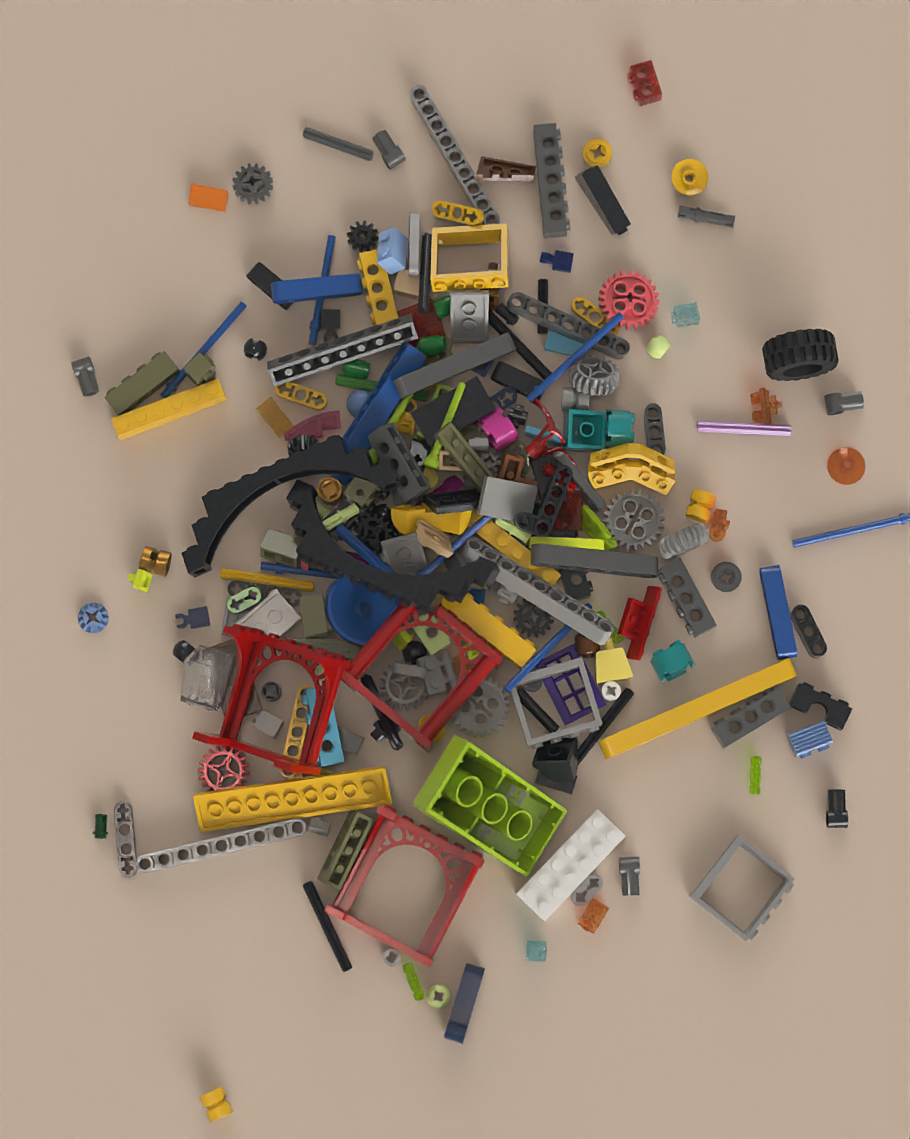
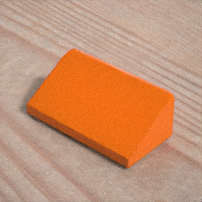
[188,184,229,212]

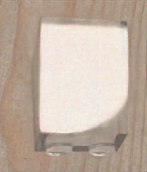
[180,645,235,711]

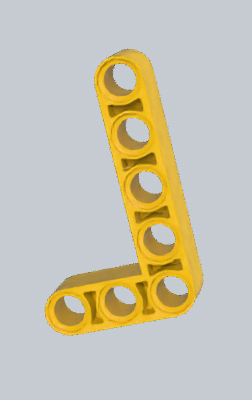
[280,685,333,780]

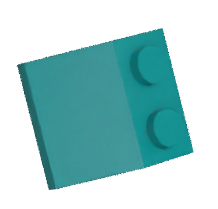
[563,409,606,452]

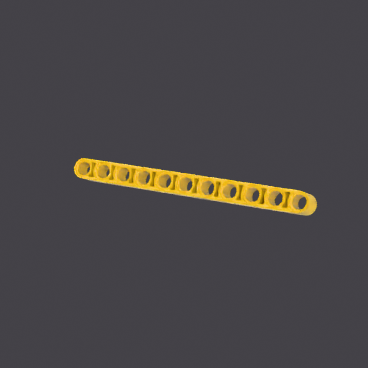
[598,658,798,759]

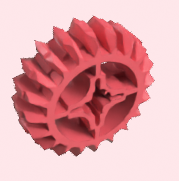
[198,746,250,792]

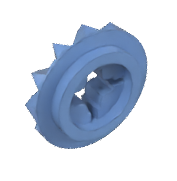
[77,602,109,633]

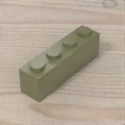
[104,351,180,416]

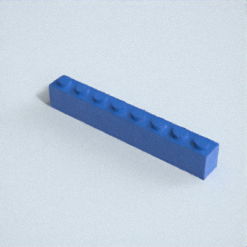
[327,343,427,485]

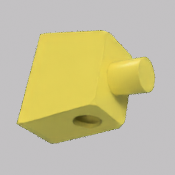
[595,638,633,685]

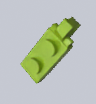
[574,504,618,551]

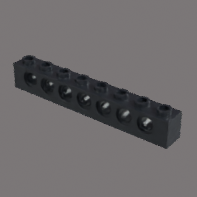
[529,448,593,601]

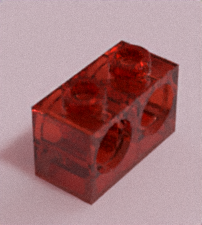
[627,60,662,106]

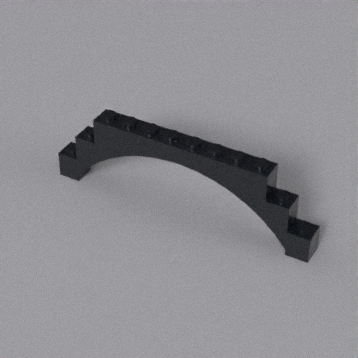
[181,435,402,577]
[286,479,500,616]

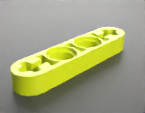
[529,537,605,550]

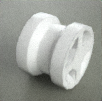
[601,681,621,702]

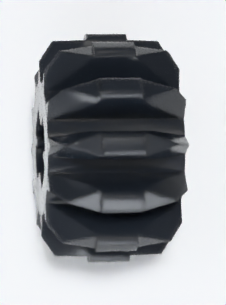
[347,220,379,253]
[287,433,319,457]

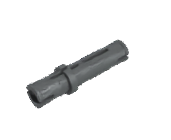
[677,205,735,228]

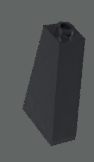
[575,165,631,236]

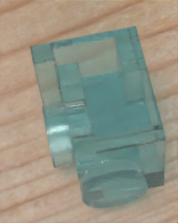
[670,302,700,328]
[526,940,547,961]

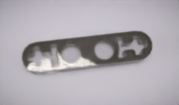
[228,580,302,607]

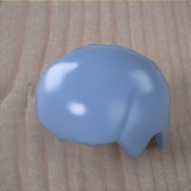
[347,389,370,417]

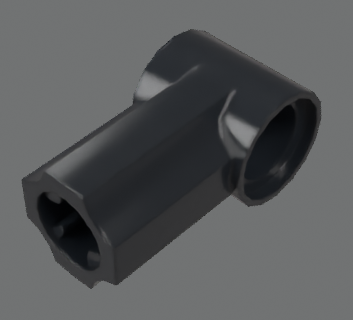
[826,789,848,828]

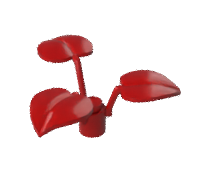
[525,398,578,469]

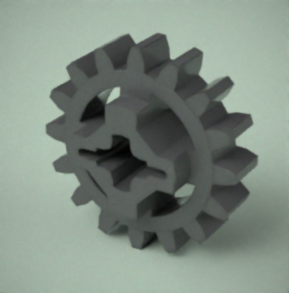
[233,163,273,205]

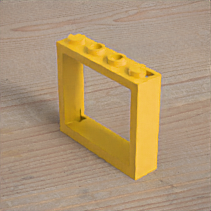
[431,223,509,292]

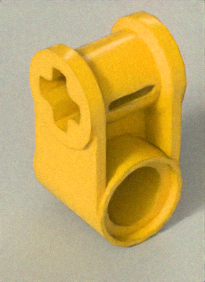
[395,399,418,437]

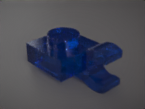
[540,250,574,273]

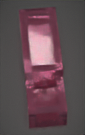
[284,410,342,441]

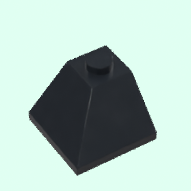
[532,737,578,781]

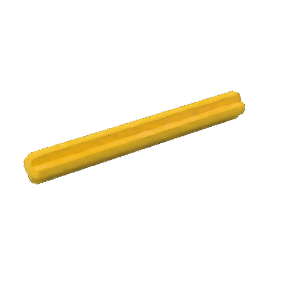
[220,568,315,592]

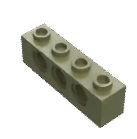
[317,810,374,891]

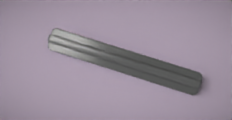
[303,127,374,161]

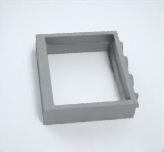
[507,657,602,749]
[689,835,794,941]

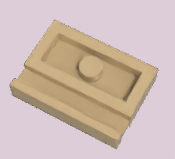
[415,519,453,558]

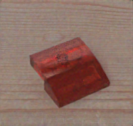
[397,298,446,348]
[541,491,583,531]

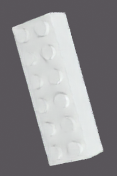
[516,809,626,922]

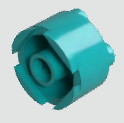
[605,409,635,448]
[650,640,695,683]

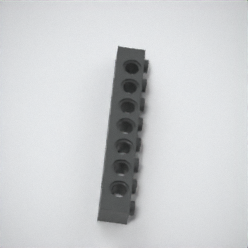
[267,314,418,386]

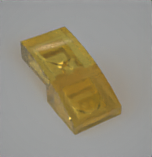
[256,397,294,438]

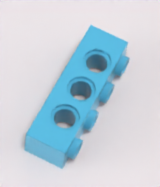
[301,688,345,767]

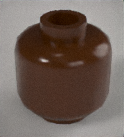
[574,632,600,658]

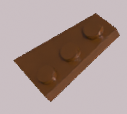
[475,156,536,182]

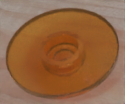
[827,447,865,485]

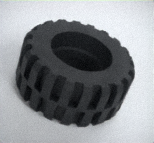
[762,329,839,381]

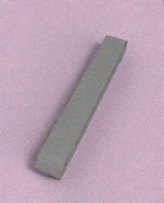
[410,85,500,225]
[461,537,614,645]
[136,818,307,873]

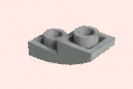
[468,437,488,452]

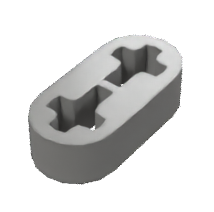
[392,663,427,679]
[571,874,603,906]

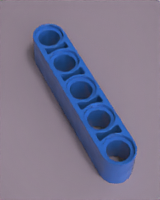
[270,274,363,304]
[759,565,797,660]

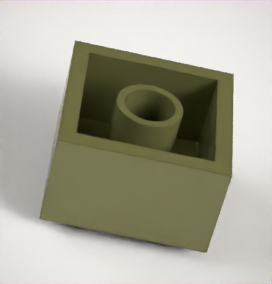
[299,594,332,639]

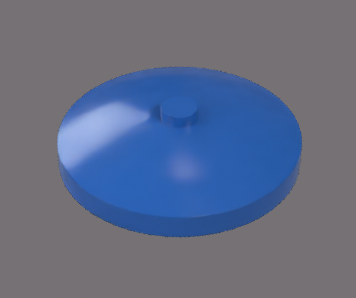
[325,577,400,646]

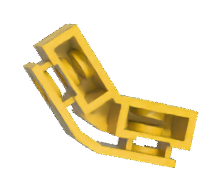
[588,443,676,495]

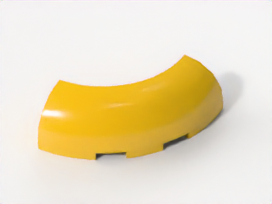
[391,503,472,535]

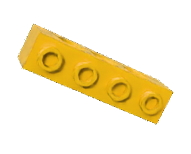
[357,249,398,325]

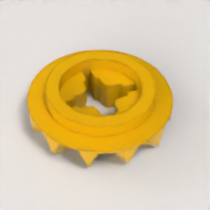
[582,138,612,168]

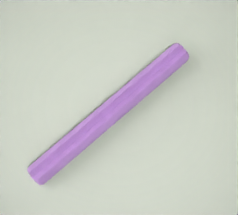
[697,421,791,436]

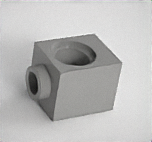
[252,710,284,739]

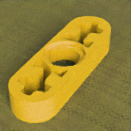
[432,200,484,225]
[571,297,619,335]
[274,382,327,411]

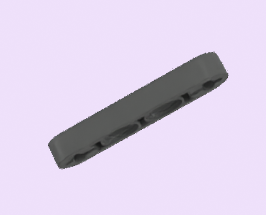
[550,451,605,512]

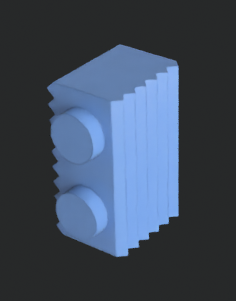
[786,721,833,759]

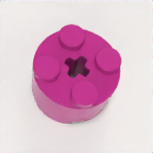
[477,407,519,452]

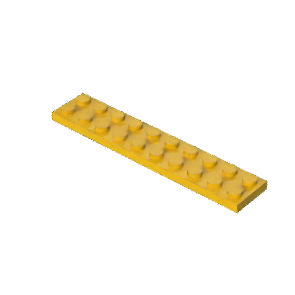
[193,765,392,832]

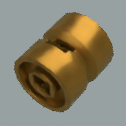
[317,477,343,506]
[139,546,172,577]

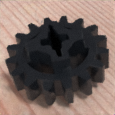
[353,512,396,554]
[513,598,554,638]

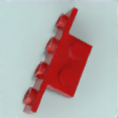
[617,586,662,661]

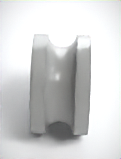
[383,949,401,966]

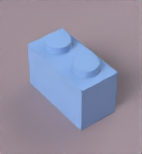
[377,227,408,275]

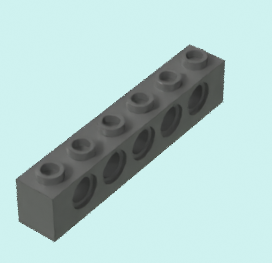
[533,123,570,239]

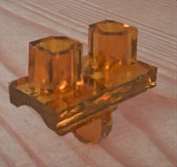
[750,388,782,424]
[707,509,730,542]

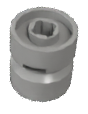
[561,387,590,412]

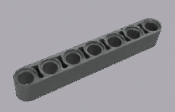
[507,292,630,360]
[393,332,517,399]
[531,544,658,578]

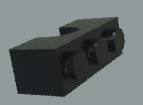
[789,682,853,731]

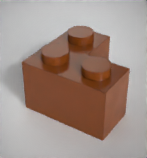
[496,451,538,486]

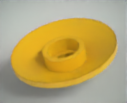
[671,159,709,196]

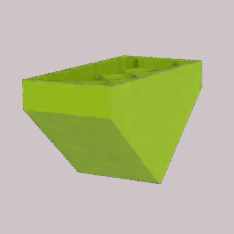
[413,735,568,877]

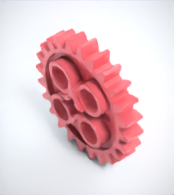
[598,270,660,330]

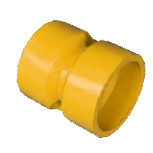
[685,489,716,523]
[199,1086,234,1123]

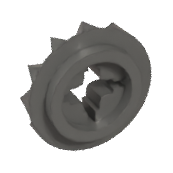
[711,562,742,592]

